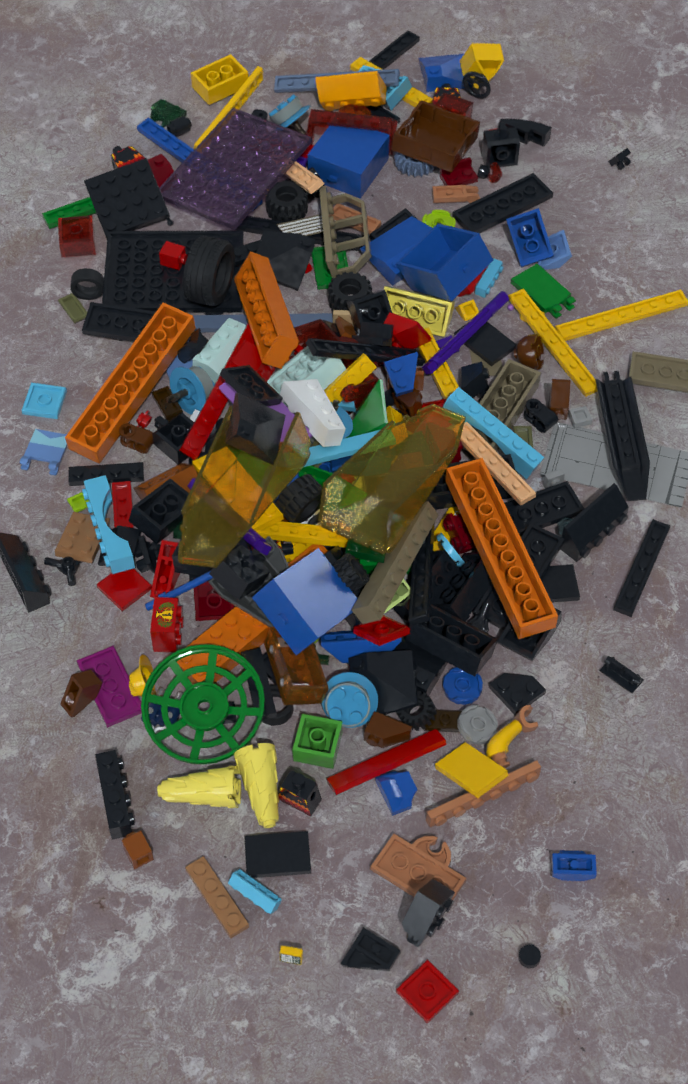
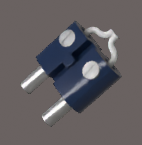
[141,688,183,733]

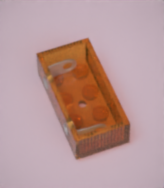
[264,627,329,705]

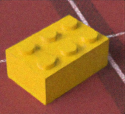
[191,54,248,105]

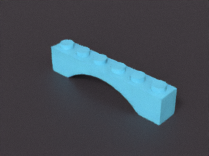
[442,387,544,479]
[82,475,135,574]

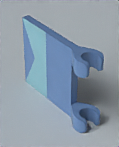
[20,429,67,475]

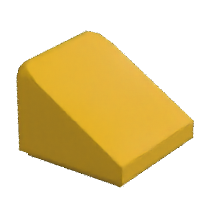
[455,299,479,321]

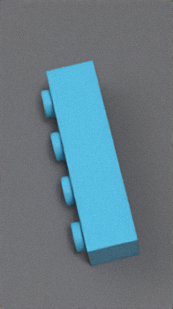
[475,258,504,298]
[228,869,282,914]

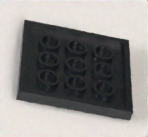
[84,158,170,239]

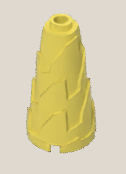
[234,743,279,829]
[157,765,241,808]

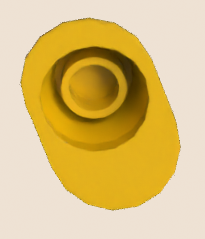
[129,654,156,697]

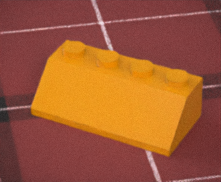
[315,71,387,111]

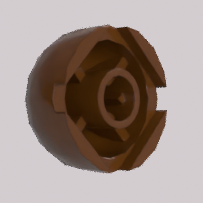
[514,334,544,370]

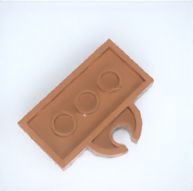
[370,834,466,900]

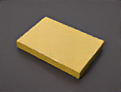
[435,742,509,798]

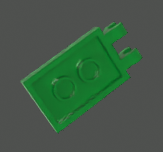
[511,264,576,319]

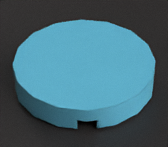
[436,533,465,567]

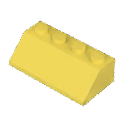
[384,286,455,337]

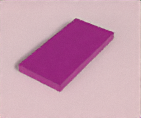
[76,645,142,728]

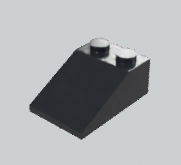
[129,478,198,544]
[497,608,562,661]

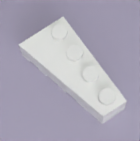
[280,379,346,447]

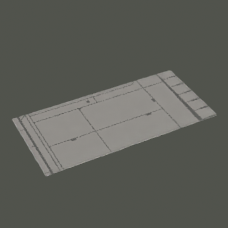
[540,422,688,508]

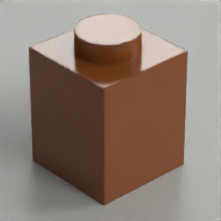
[122,831,154,870]

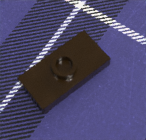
[152,386,183,421]
[424,710,462,733]

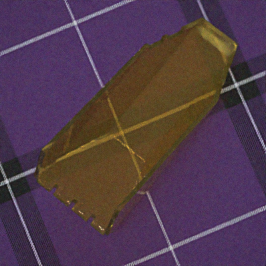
[318,404,466,555]
[178,406,311,568]

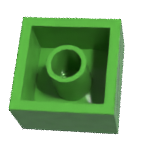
[292,714,343,769]

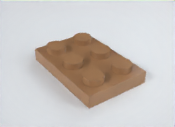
[55,512,110,563]

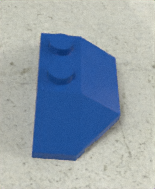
[320,630,402,664]

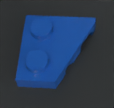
[384,352,418,397]

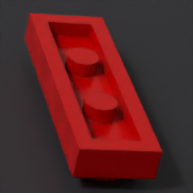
[112,481,134,528]

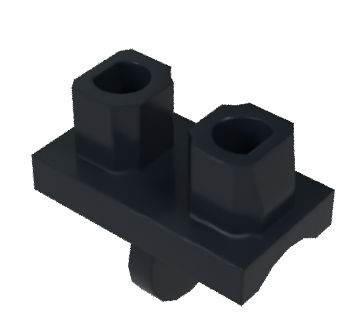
[135,535,161,573]

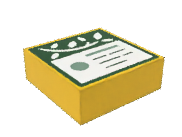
[279,945,303,965]

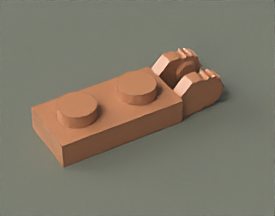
[432,185,480,203]

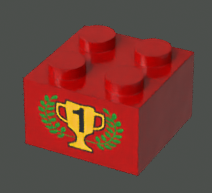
[150,597,184,653]

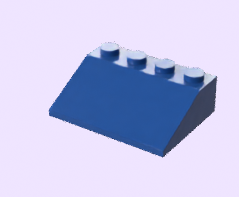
[360,216,432,286]

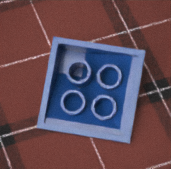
[418,54,473,92]

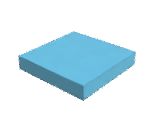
[22,382,67,419]

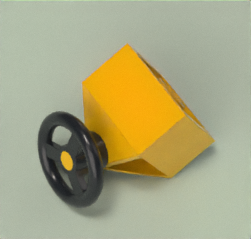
[460,43,504,99]

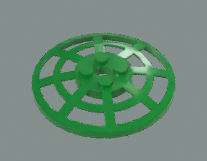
[141,644,265,765]

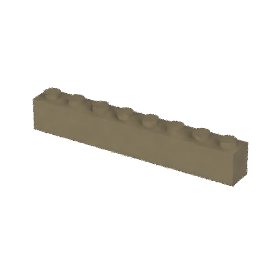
[351,501,438,624]

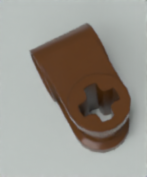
[119,423,153,454]

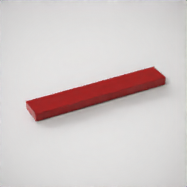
[326,729,447,795]

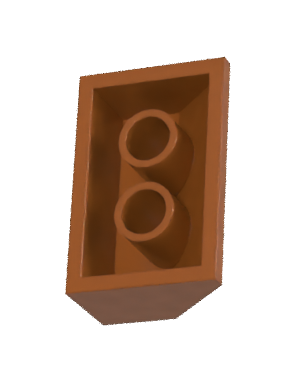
[133,463,200,500]

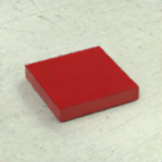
[97,569,152,612]
[353,615,410,646]
[396,959,459,1024]

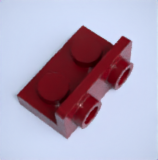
[440,157,478,186]
[443,513,477,554]

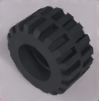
[266,180,308,222]
[328,272,372,312]
[276,474,327,523]

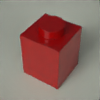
[159,241,188,270]

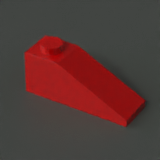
[150,540,180,598]

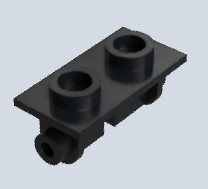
[600,656,644,694]

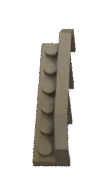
[319,186,372,278]

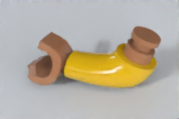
[486,705,539,768]

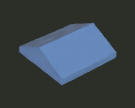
[538,230,572,270]

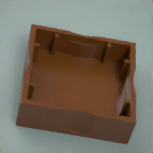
[392,100,480,173]

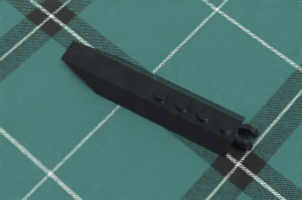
[595,371,650,501]

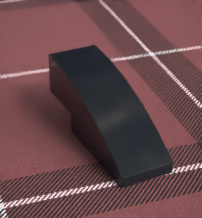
[500,119,552,147]

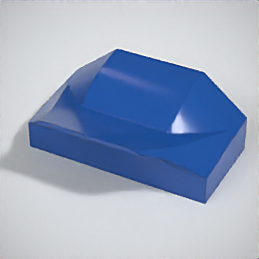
[375,771,417,816]
[552,850,597,881]

